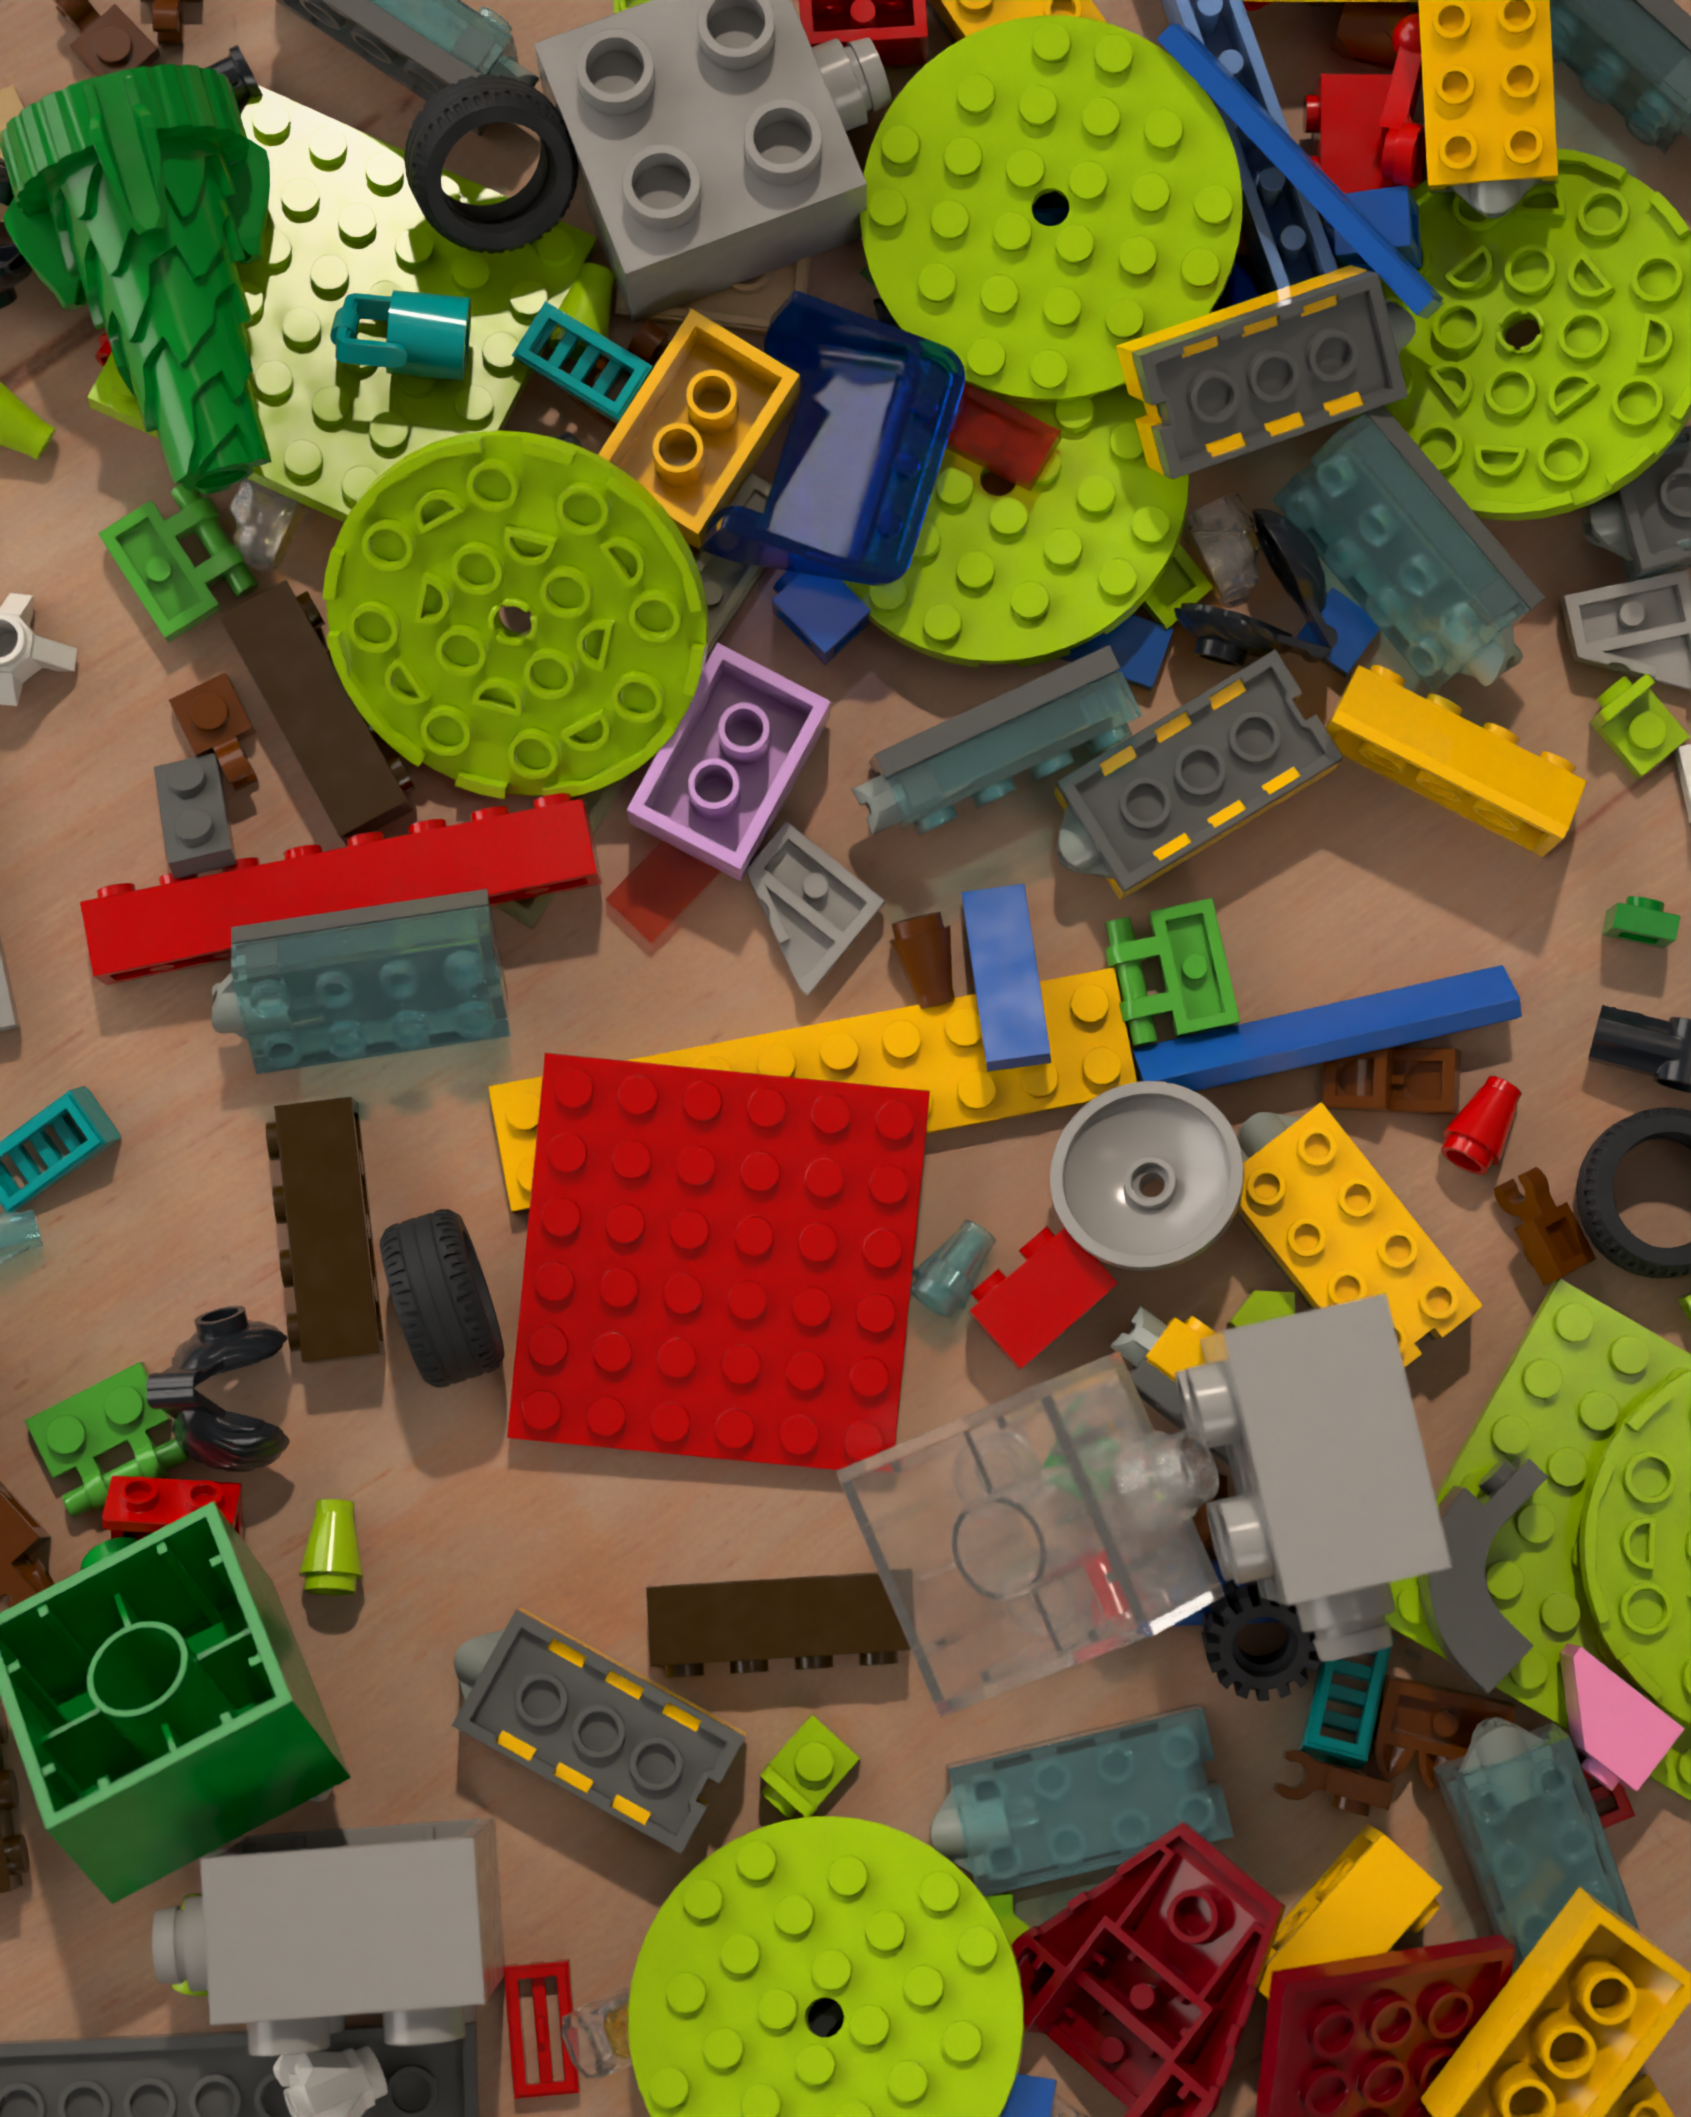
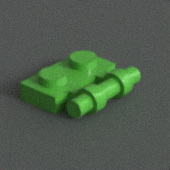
[98,483,259,643]
[1105,898,1240,1047]
[24,1362,189,1518]

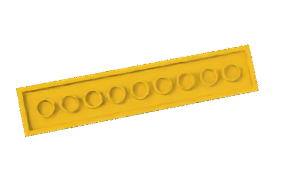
[488,967,1137,1213]

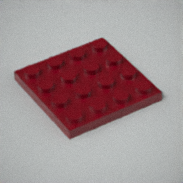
[1255,1934,1515,2117]

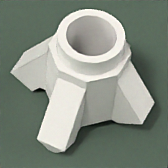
[0,593,77,706]
[273,2045,388,2117]

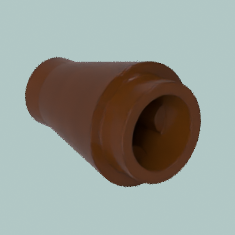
[889,911,955,1009]

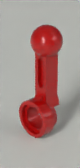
[1378,13,1426,189]

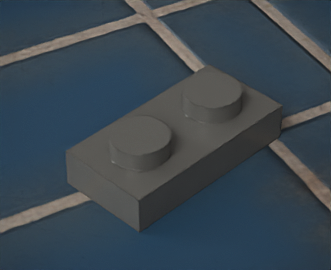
[154,752,237,879]

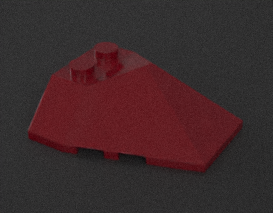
[1012,1822,1286,2117]

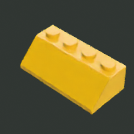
[1325,665,1587,857]
[1421,1886,1691,2117]

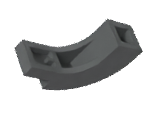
[1418,1457,1548,1693]

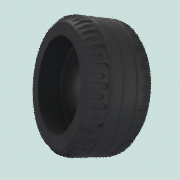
[404,74,579,254]
[1576,1107,1691,1278]
[380,1209,505,1387]

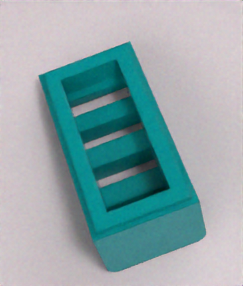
[512,301,653,424]
[0,1086,121,1215]
[1299,1637,1394,1770]

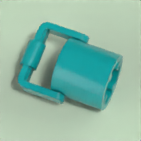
[330,290,471,381]

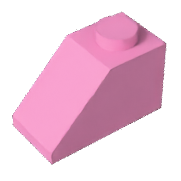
[1559,1643,1685,1791]

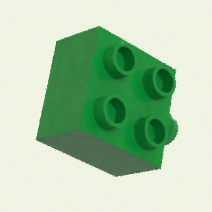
[0,1501,351,1904]

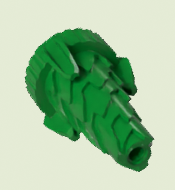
[0,64,272,495]

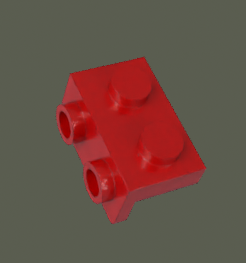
[102,1476,244,1541]

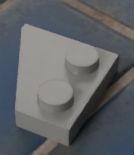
[1560,570,1691,691]
[746,821,885,998]

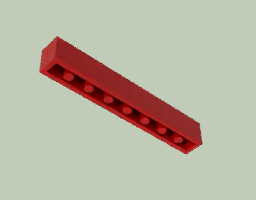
[80,793,603,985]

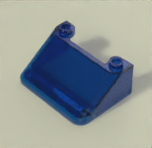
[699,291,965,586]

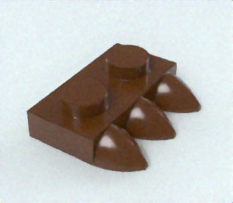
[1372,1674,1516,1791]

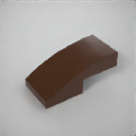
[1323,1047,1461,1114]

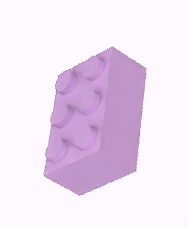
[627,642,831,882]

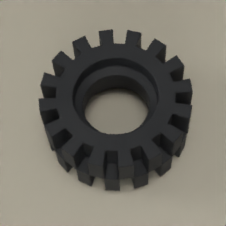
[1201,1580,1320,1701]

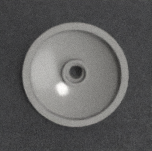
[1050,1081,1245,1271]

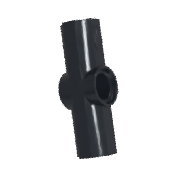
[1588,1005,1691,1093]

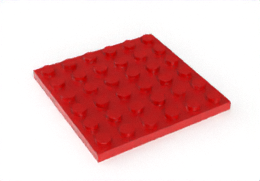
[507,1053,930,1475]

